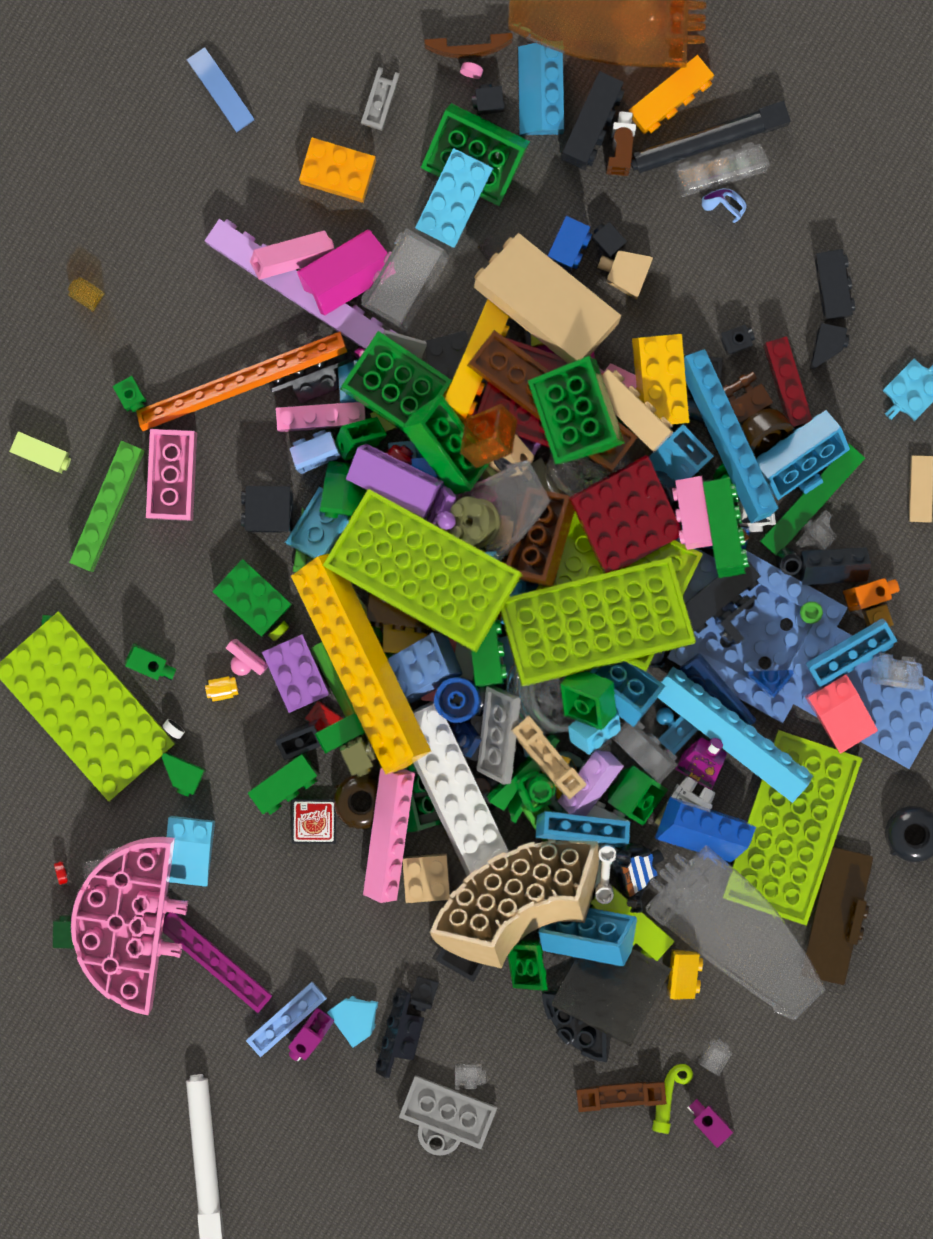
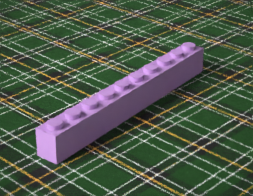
[205,219,396,350]

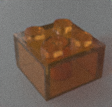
[460,404,517,468]

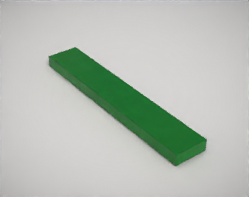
[760,444,865,556]

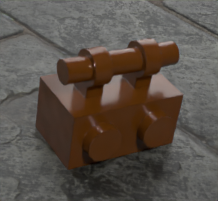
[723,371,773,424]

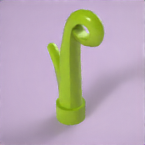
[652,1064,693,1134]

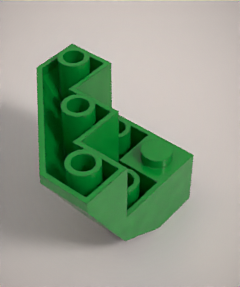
[320,461,367,521]

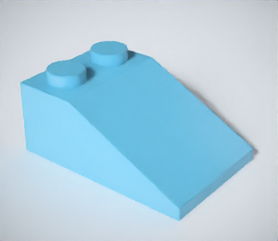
[166,816,215,887]

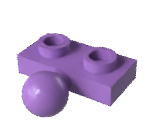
[426,486,457,530]

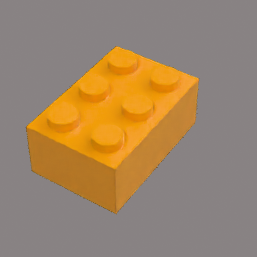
[299,138,376,203]

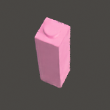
[250,230,334,280]

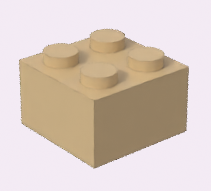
[403,854,450,903]

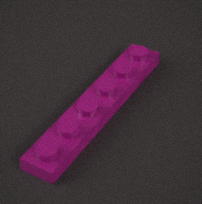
[163,912,273,1013]

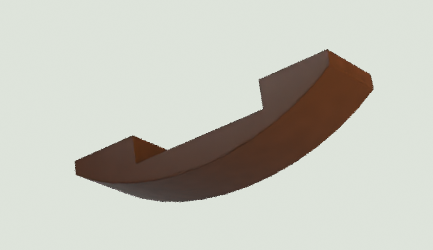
[424,33,513,59]
[576,1081,667,1112]

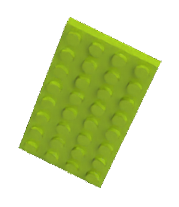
[323,489,522,652]
[501,557,696,687]
[0,611,175,801]
[722,730,862,926]

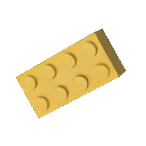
[632,334,689,424]

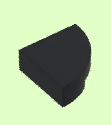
[481,789,496,811]

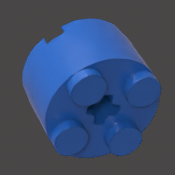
[434,677,481,723]

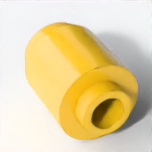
[205,676,239,702]

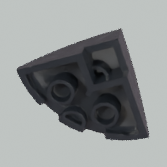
[542,989,613,1062]

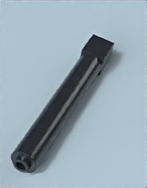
[631,101,791,174]

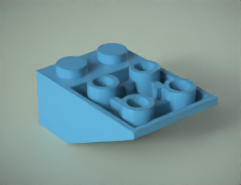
[649,424,713,480]

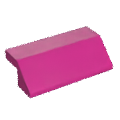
[297,229,395,315]

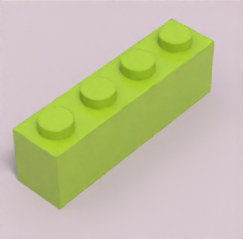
[591,883,675,961]

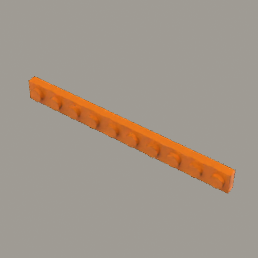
[136,332,347,431]

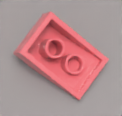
[805,674,878,754]

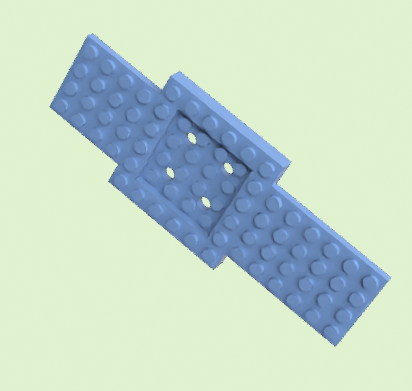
[666,538,933,769]

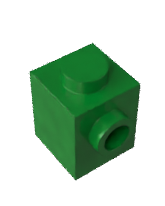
[112,376,147,412]

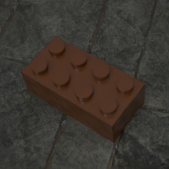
[506,487,575,587]

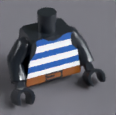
[612,843,664,913]

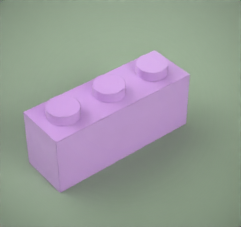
[558,751,624,816]

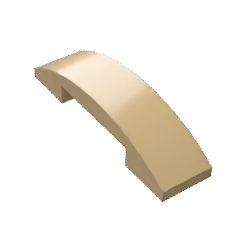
[512,716,587,799]

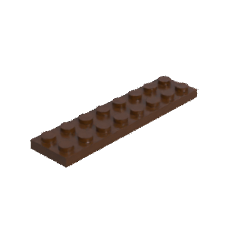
[467,330,638,473]

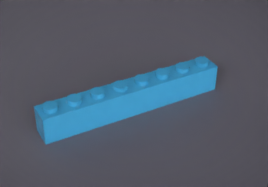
[684,349,778,524]

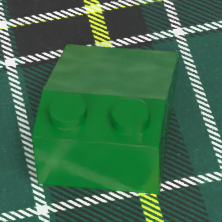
[508,939,548,991]

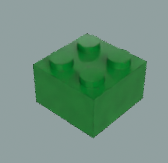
[561,671,617,730]

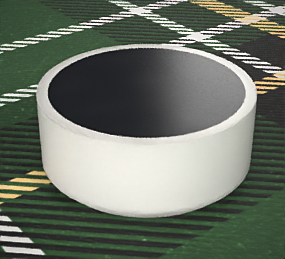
[163,719,185,739]

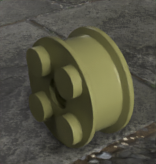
[448,497,500,548]

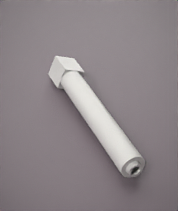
[186,1074,224,1239]

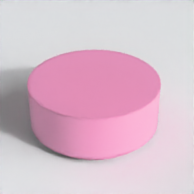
[460,62,483,79]

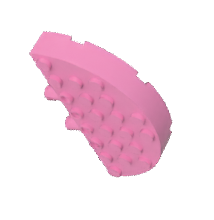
[71,837,188,1015]

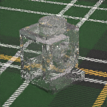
[455,1064,486,1090]

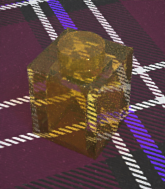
[68,277,105,312]

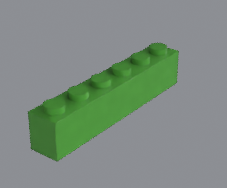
[69,441,145,572]

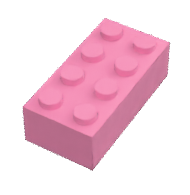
[146,429,197,521]

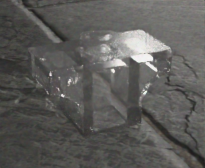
[794,510,838,550]

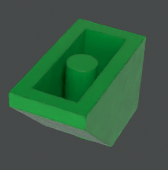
[162,752,206,796]

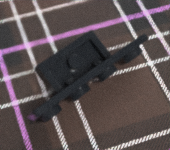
[268,350,354,403]
[376,988,424,1078]

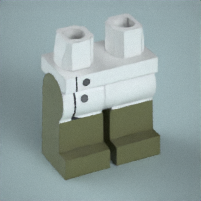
[654,776,715,825]

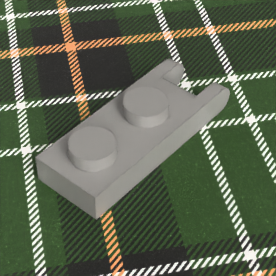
[361,67,400,131]

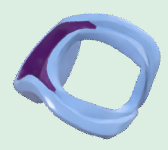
[702,188,747,223]

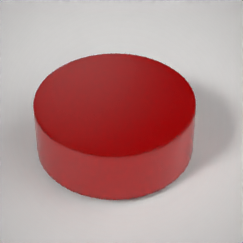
[54,862,68,885]

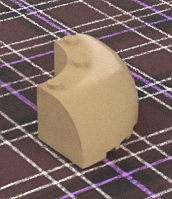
[430,839,599,968]

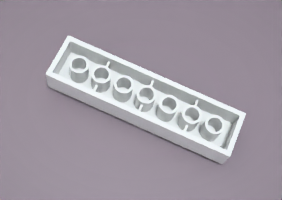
[413,701,509,876]

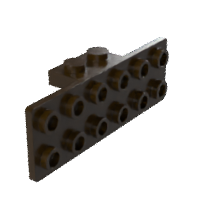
[801,847,873,985]

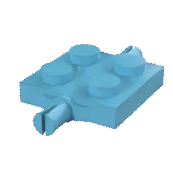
[883,359,933,421]

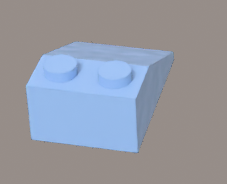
[290,430,341,474]

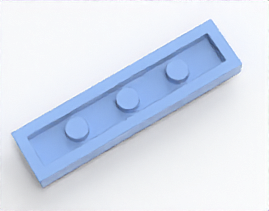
[246,981,327,1057]

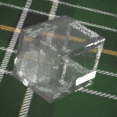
[698,1039,732,1076]

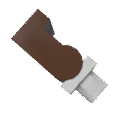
[606,112,636,176]

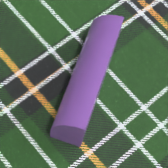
[346,444,443,518]

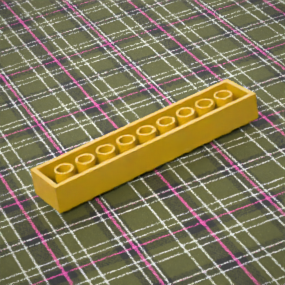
[291,554,431,775]

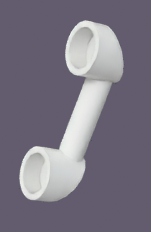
[595,844,616,904]

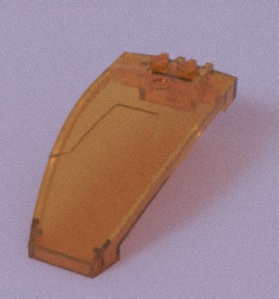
[508,0,706,68]

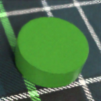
[800,602,823,624]

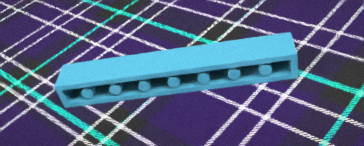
[658,667,813,803]

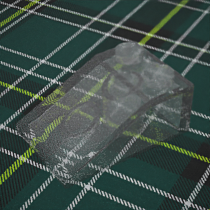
[870,653,925,690]

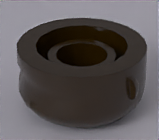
[741,409,795,459]
[334,773,379,829]

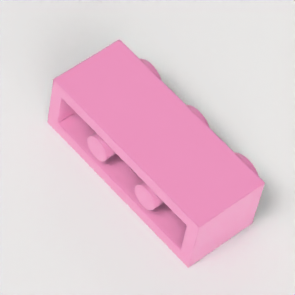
[672,476,713,550]

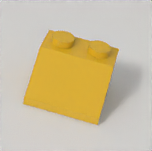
[667,949,703,999]

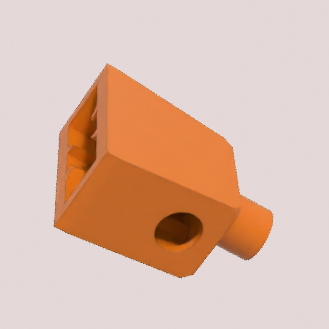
[843,578,899,612]

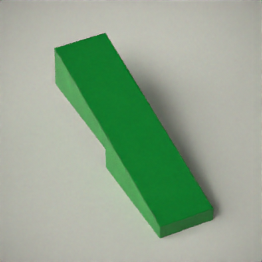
[315,712,365,754]
[486,733,560,811]

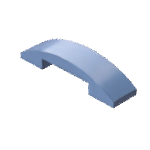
[187,47,254,132]

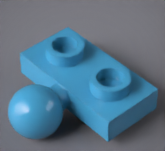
[656,707,698,755]

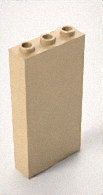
[474,233,621,364]

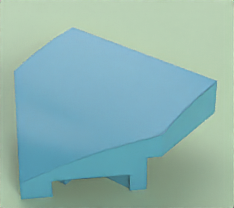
[327,996,378,1047]

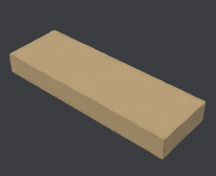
[909,456,933,523]

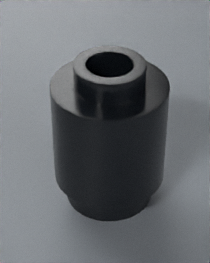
[776,548,802,575]

